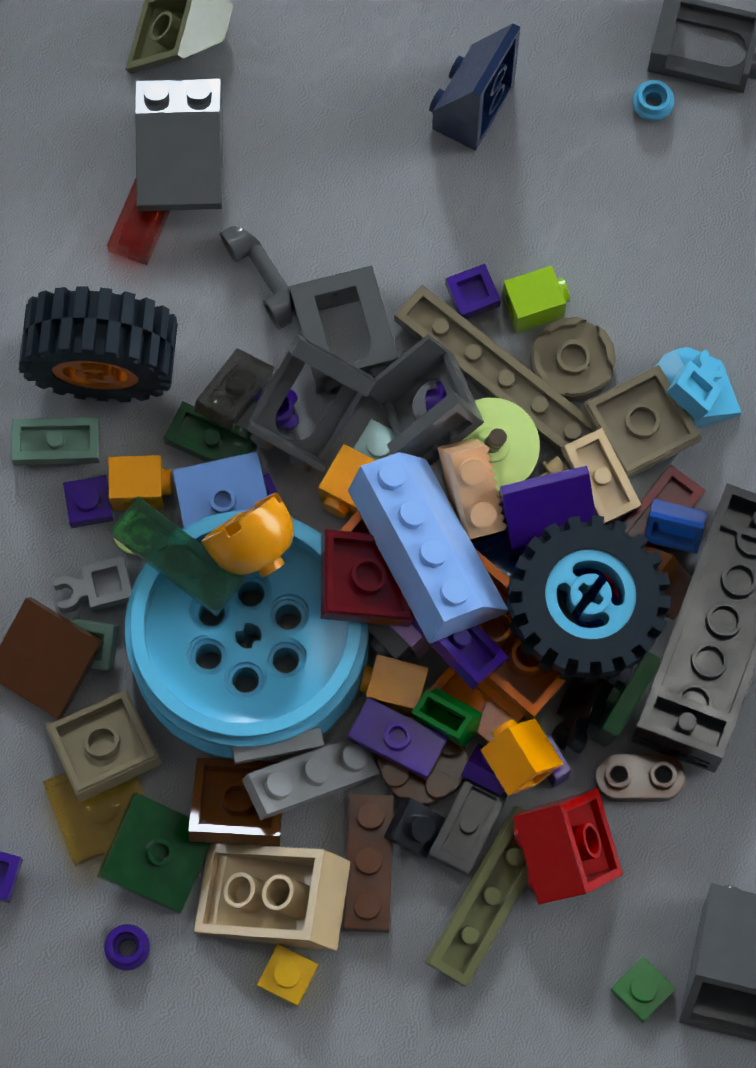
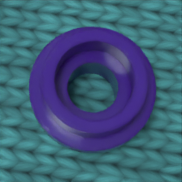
[104,924,150,971]

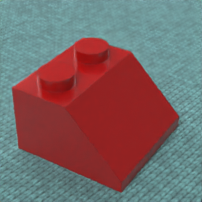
[513,788,623,905]

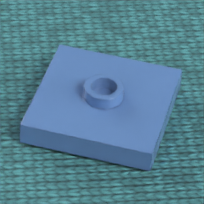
[172,451,267,528]

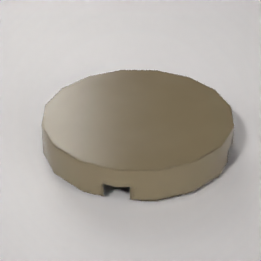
[530,317,616,402]

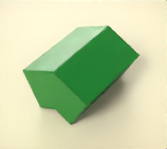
[411,688,483,747]

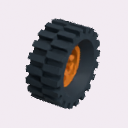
[18,286,178,403]

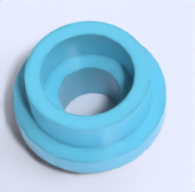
[632,80,674,121]

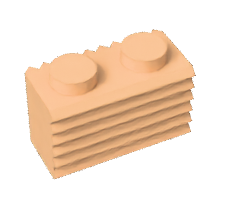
[438,437,507,539]

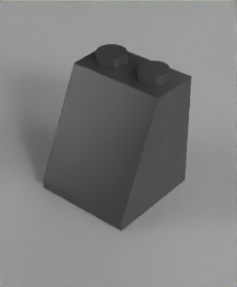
[679,883,756,1041]

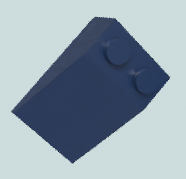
[429,23,520,151]

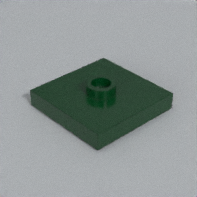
[591,651,661,747]
[97,793,211,913]

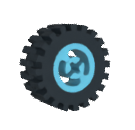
[506,515,671,683]

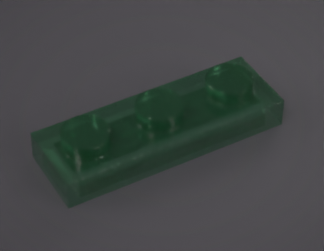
[109,496,245,616]

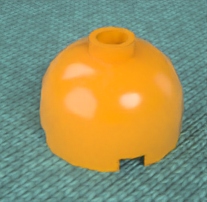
[201,492,294,578]

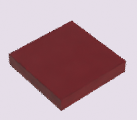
[321,529,413,627]

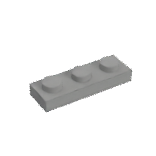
[242,739,380,820]

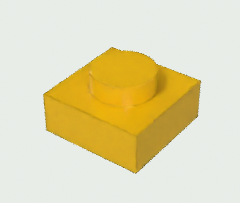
[257,944,319,1007]

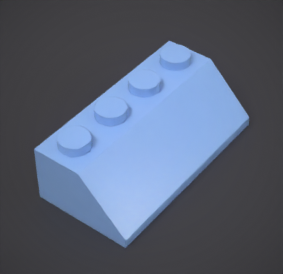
[347,452,508,644]

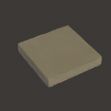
[583,365,702,479]
[45,689,162,803]

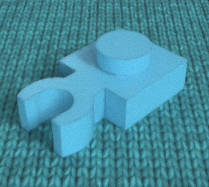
[666,350,726,421]

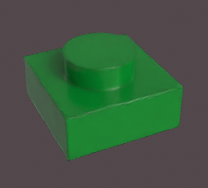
[610,956,676,1023]

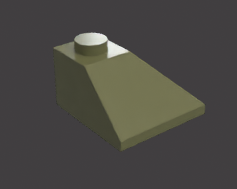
[125,0,234,74]

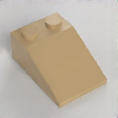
[194,844,351,951]

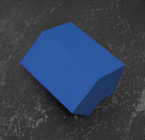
[644,499,707,554]

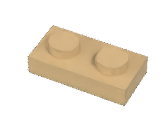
[561,428,642,524]

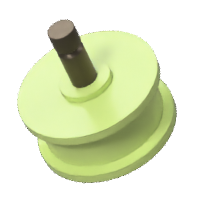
[463,398,540,497]

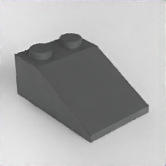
[135,79,223,211]

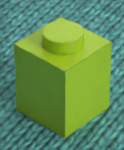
[502,265,570,334]

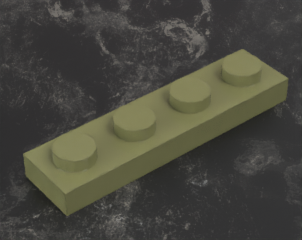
[424,806,528,987]

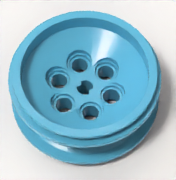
[125,510,369,759]

